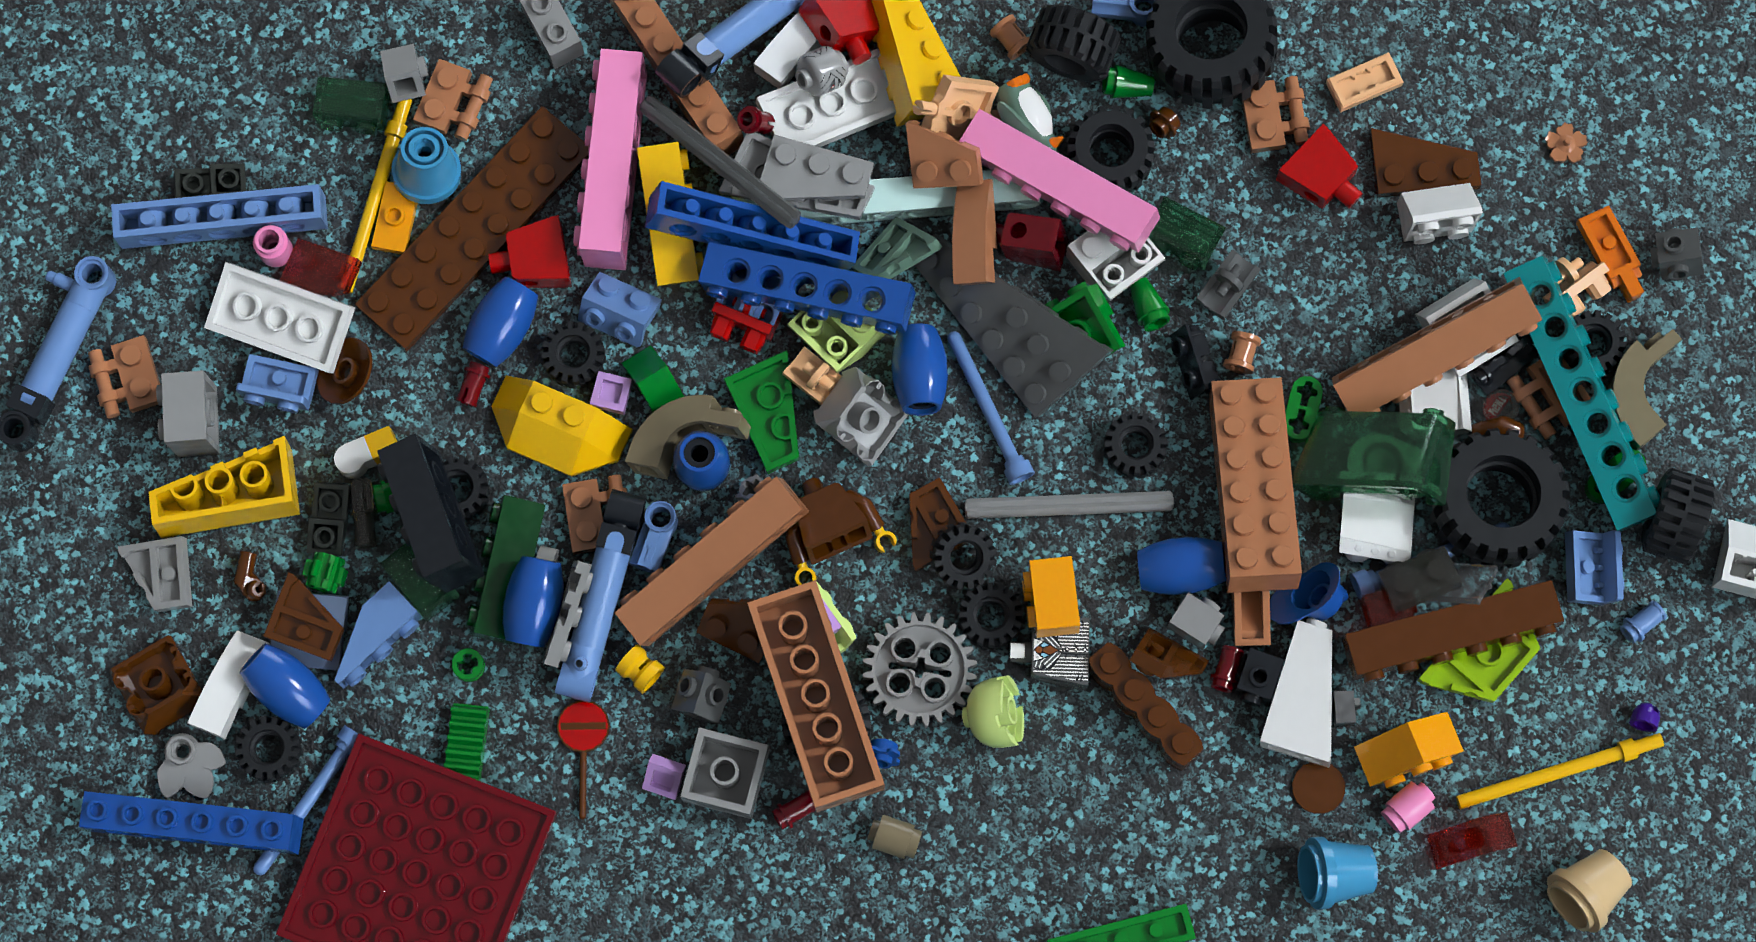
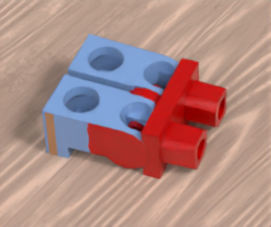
[710,270,784,355]

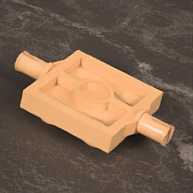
[913,74,1001,141]

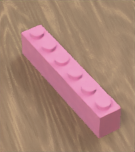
[959,109,1160,253]

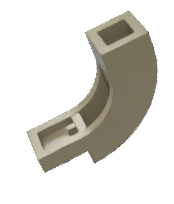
[1607,329,1682,451]
[625,395,751,479]

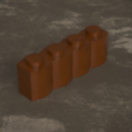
[1089,642,1204,771]

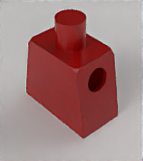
[798,0,879,65]
[1276,124,1363,209]
[488,215,572,288]

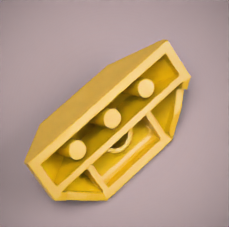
[491,375,633,477]

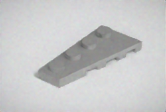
[719,133,874,220]

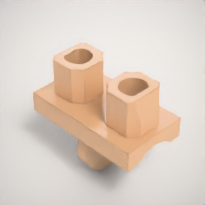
[1542,257,1611,318]
[782,346,842,405]

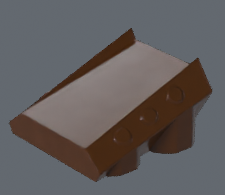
[110,635,202,735]

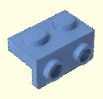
[578,272,662,347]
[236,354,319,413]
[1565,530,1624,605]

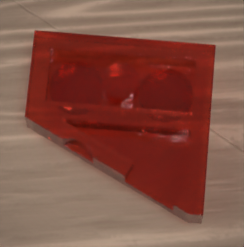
[280,238,362,296]

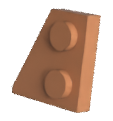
[905,120,984,189]

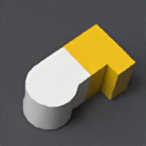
[334,426,397,479]

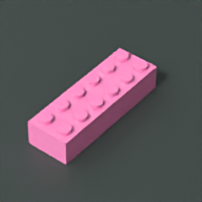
[573,49,647,270]

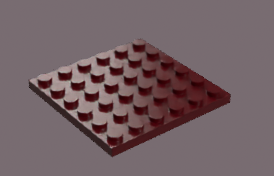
[276,734,558,942]

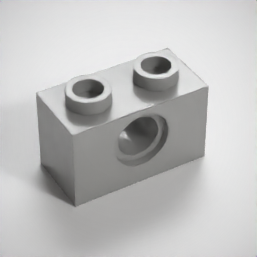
[519,0,584,69]

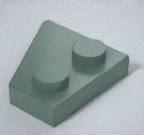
[852,217,942,279]

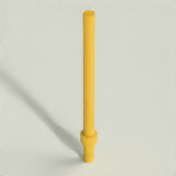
[339,99,412,293]
[1456,733,1664,810]

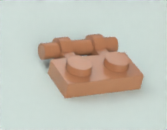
[413,59,493,141]
[1242,76,1310,153]
[88,335,161,419]
[1507,357,1591,440]
[562,475,627,555]

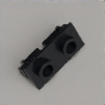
[1170,323,1220,400]
[1467,333,1539,397]

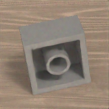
[156,370,220,457]
[680,728,770,819]

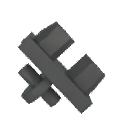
[1195,249,1261,320]

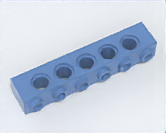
[111,184,328,249]

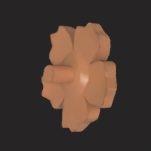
[1545,122,1588,164]

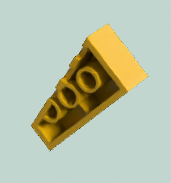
[872,0,961,127]
[637,142,704,286]
[149,436,300,538]

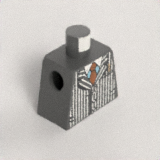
[1010,618,1090,690]

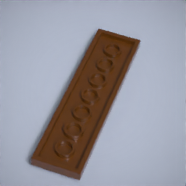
[355,106,589,352]

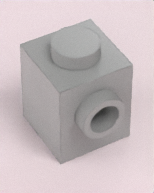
[380,44,429,103]
[1167,593,1225,650]

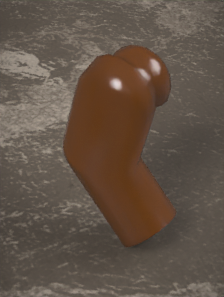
[1471,416,1525,438]
[234,551,267,601]

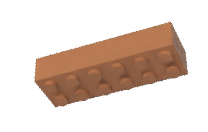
[1209,377,1302,593]
[747,580,885,813]

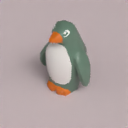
[994,73,1064,152]

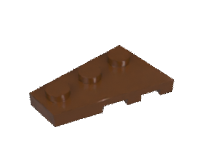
[1369,128,1481,198]

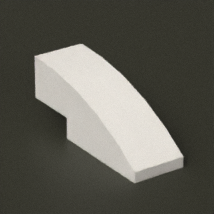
[754,12,821,89]
[187,630,270,739]

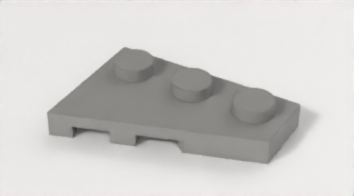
[754,134,874,203]
[542,561,593,668]

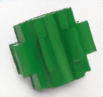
[302,551,348,594]

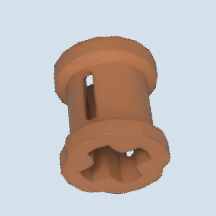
[989,14,1030,60]
[1223,331,1262,374]

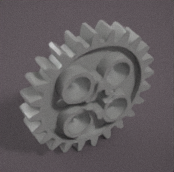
[863,612,977,728]

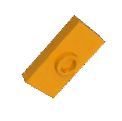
[371,181,418,255]

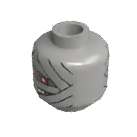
[795,46,848,96]

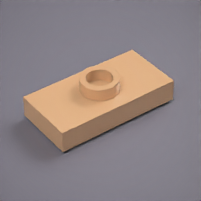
[1326,52,1404,113]

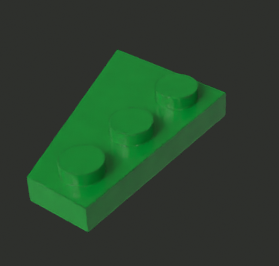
[724,350,799,474]

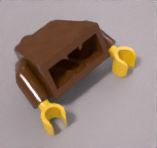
[785,478,897,585]

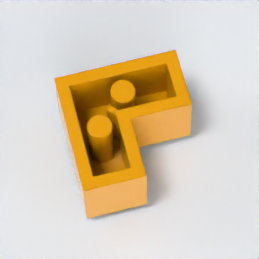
[1022,556,1080,638]
[1354,712,1464,789]

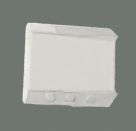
[1397,369,1472,437]
[1339,486,1415,565]

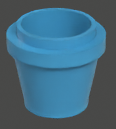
[392,127,461,204]
[1297,837,1378,910]

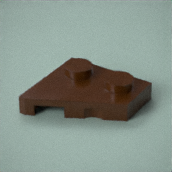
[909,477,968,572]
[264,572,344,662]
[696,598,764,663]
[1129,627,1209,678]

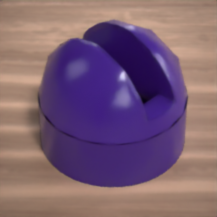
[1629,702,1660,732]

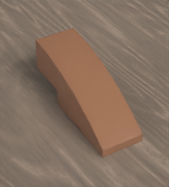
[952,179,997,286]
[1231,591,1271,646]

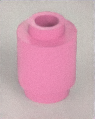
[253,225,293,267]
[1381,781,1435,834]

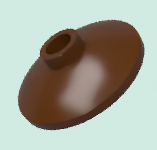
[317,338,372,405]

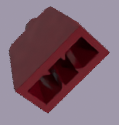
[996,213,1069,272]

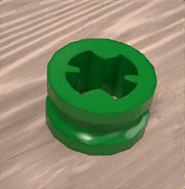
[452,648,485,682]

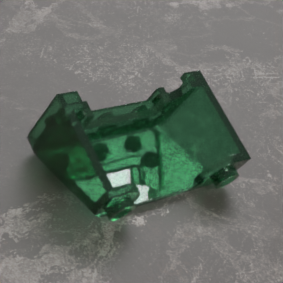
[1292,406,1456,506]

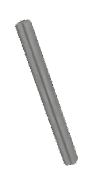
[965,491,1174,519]

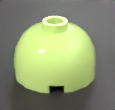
[962,675,1024,748]

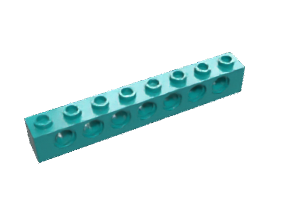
[1503,256,1660,531]

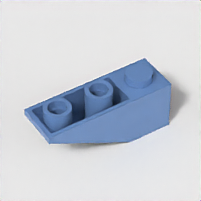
[335,581,422,689]

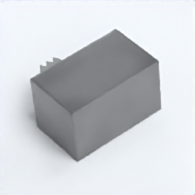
[1332,690,1361,726]

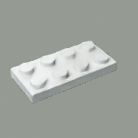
[756,48,896,147]
[204,262,355,373]

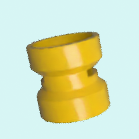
[615,644,665,694]

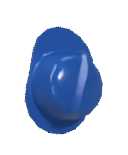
[1270,562,1349,624]

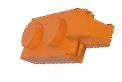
[1576,205,1644,303]

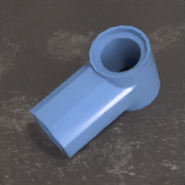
[1092,0,1155,27]
[629,501,678,573]

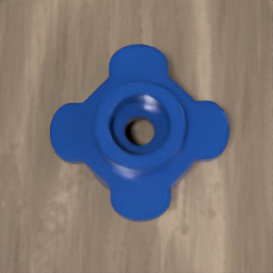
[870,739,900,769]

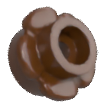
[1149,107,1181,139]

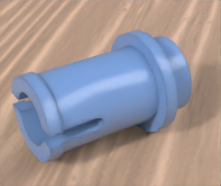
[1620,600,1667,643]

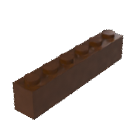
[1342,580,1564,683]

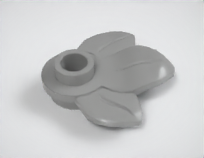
[157,733,226,799]

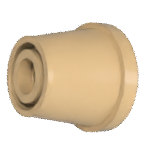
[1547,849,1632,933]

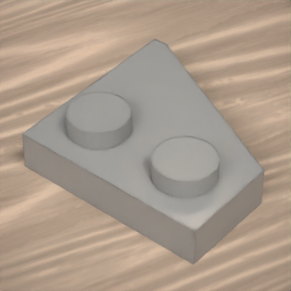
[118,536,193,612]

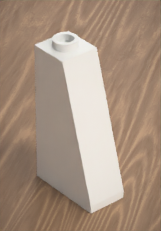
[1260,618,1332,768]

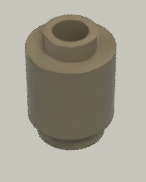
[867,815,923,859]

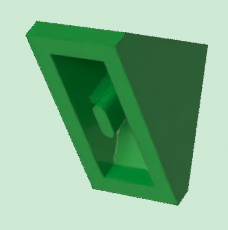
[621,345,684,413]

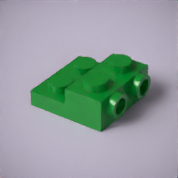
[1045,282,1126,357]

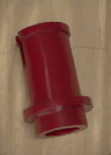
[737,106,775,134]
[455,361,491,408]
[1210,645,1244,693]
[772,790,816,830]

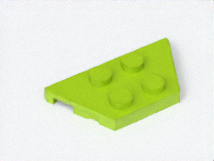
[1417,578,1541,703]

